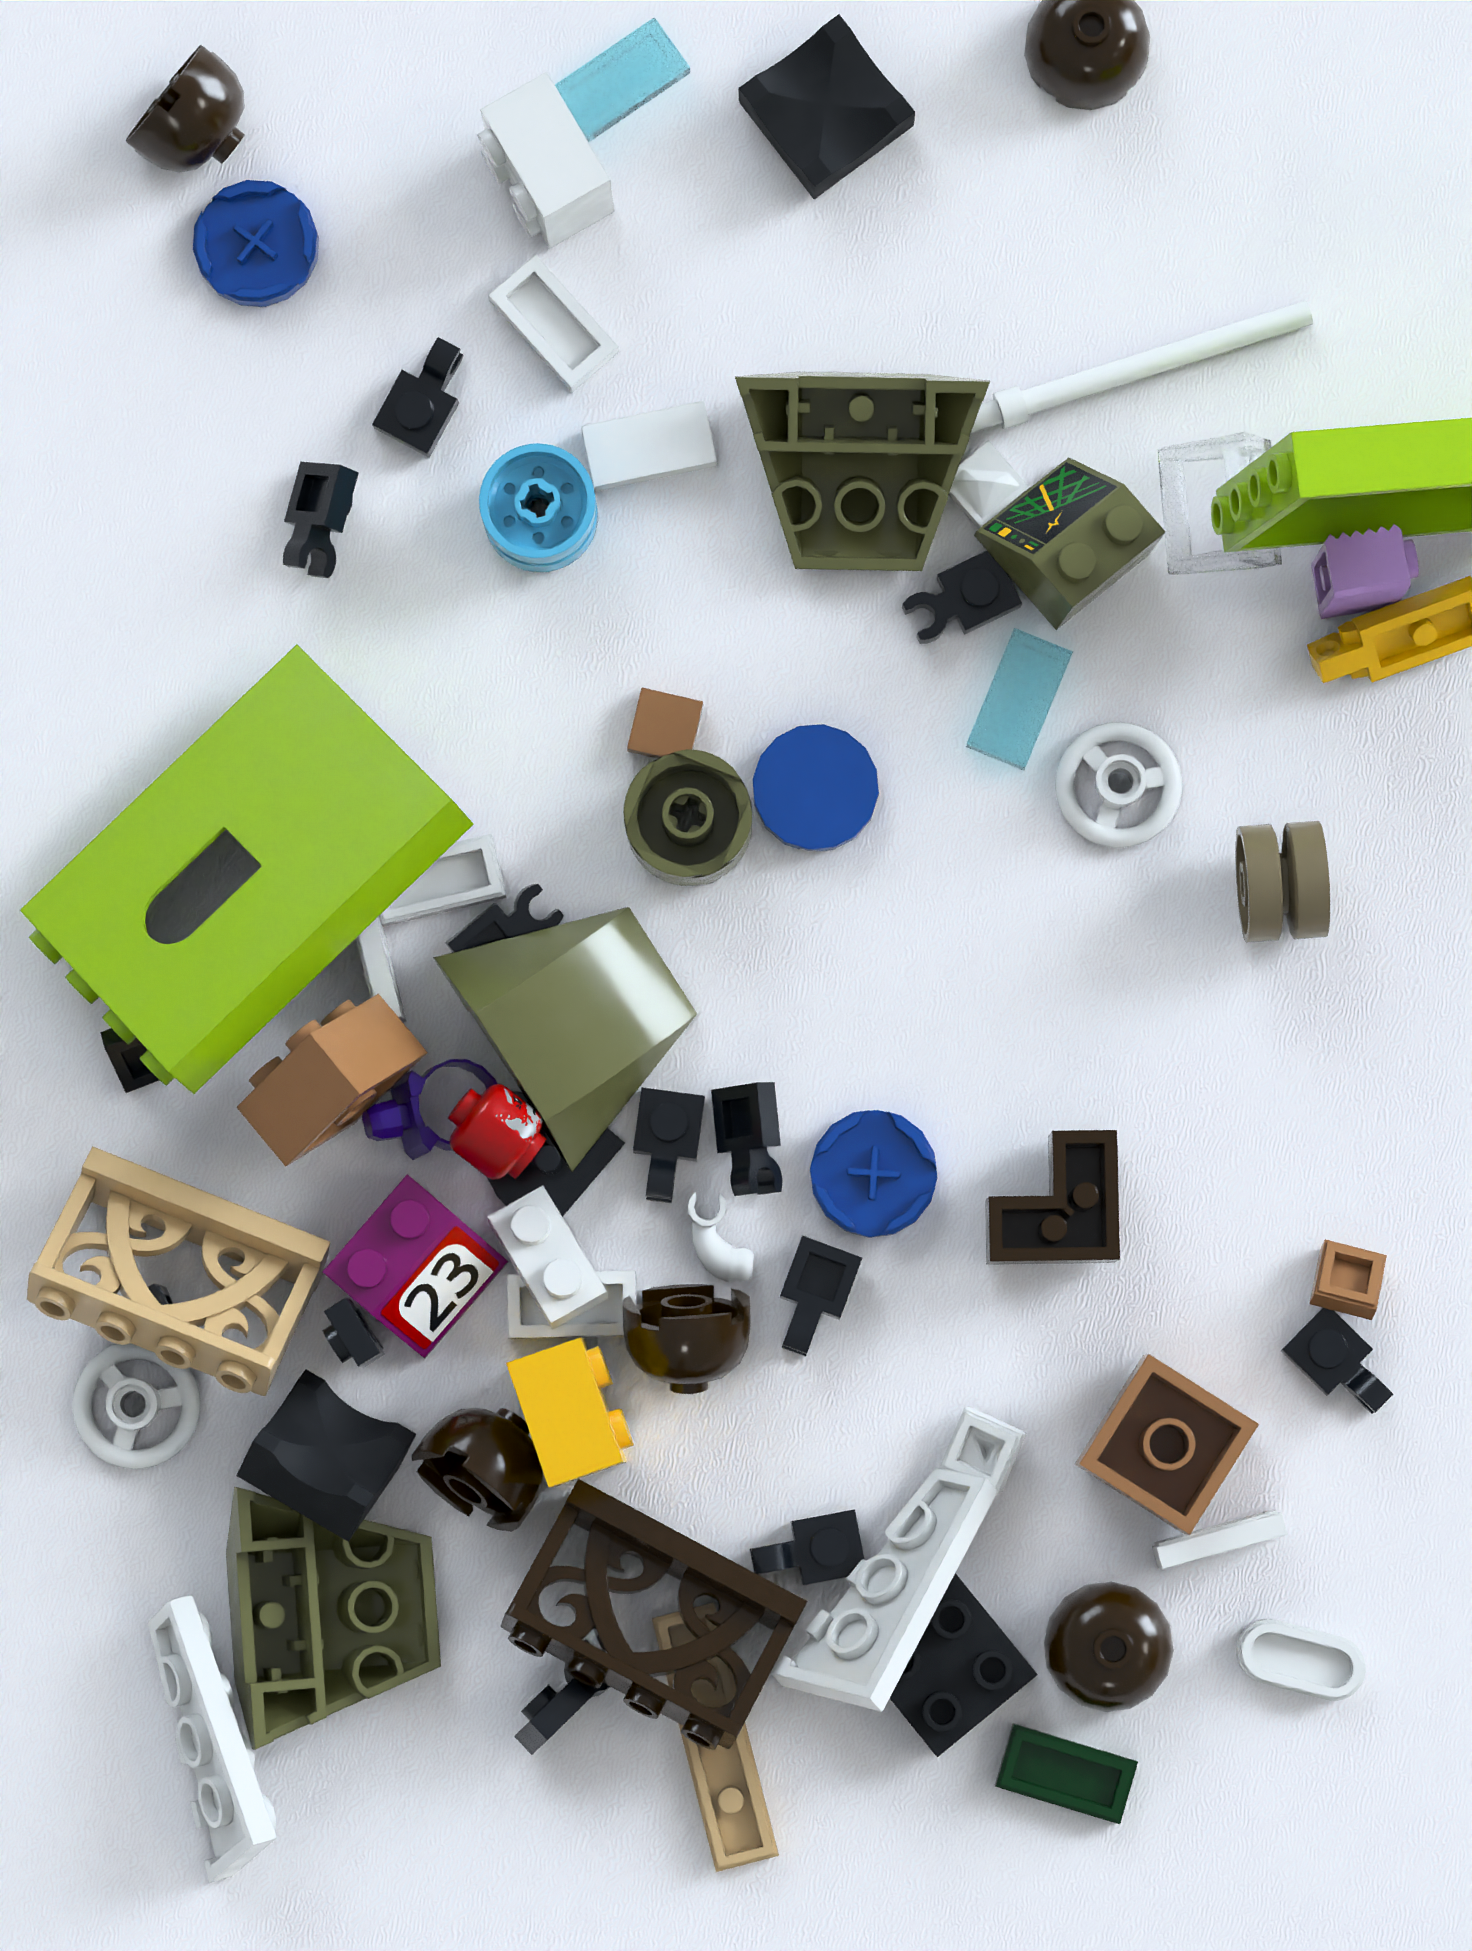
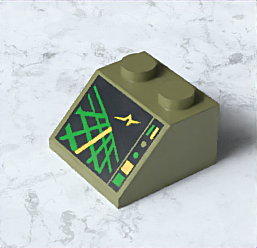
[974,457,1165,630]

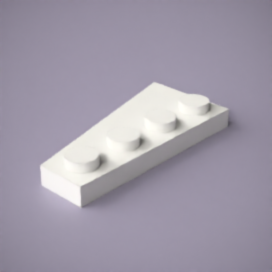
[770,1467,998,1712]
[148,1595,277,1883]

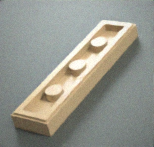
[652,1602,779,1872]

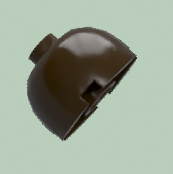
[1024,0,1150,110]
[126,45,245,173]
[622,1284,751,1394]
[411,1408,543,1532]
[1044,1582,1174,1712]

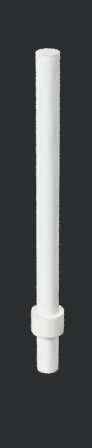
[971,301,1313,433]

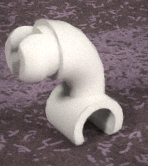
[688,1192,753,1282]

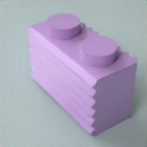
[1311,524,1419,619]

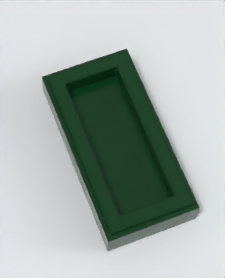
[995,1723,1138,1824]

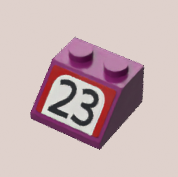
[323,1174,509,1358]

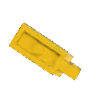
[1307,576,1472,683]

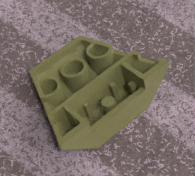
[735,372,990,571]
[433,907,697,1172]
[226,1487,441,1750]

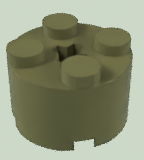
[623,749,752,886]

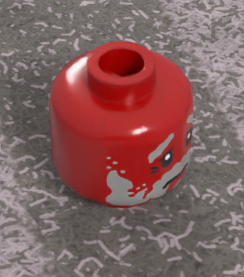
[447,1084,546,1179]

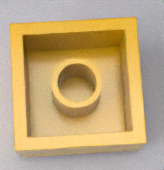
[506,1337,634,1488]

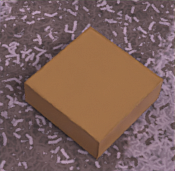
[627,687,704,759]
[1309,1239,1387,1320]

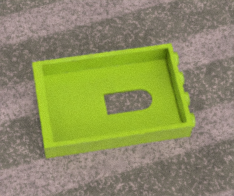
[1211,418,1472,553]
[20,644,474,1094]

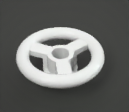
[1055,722,1182,848]
[73,1343,200,1469]

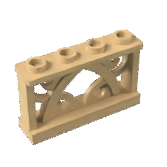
[27,1146,330,1396]

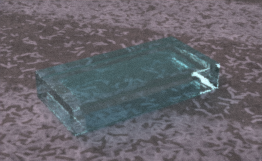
[555,17,690,142]
[966,628,1073,771]

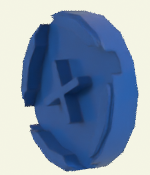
[193,180,319,307]
[753,724,879,851]
[810,1110,937,1238]

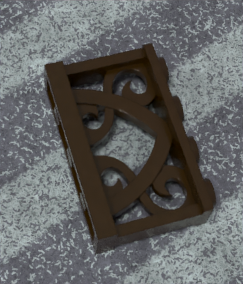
[501,1479,808,1750]

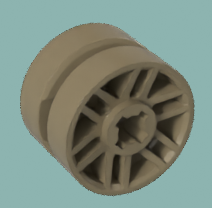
[1235,821,1330,943]

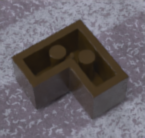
[985,1130,1120,1265]

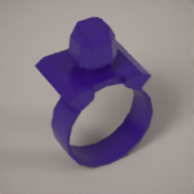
[362,1059,497,1160]

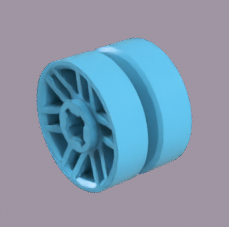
[479,443,598,572]

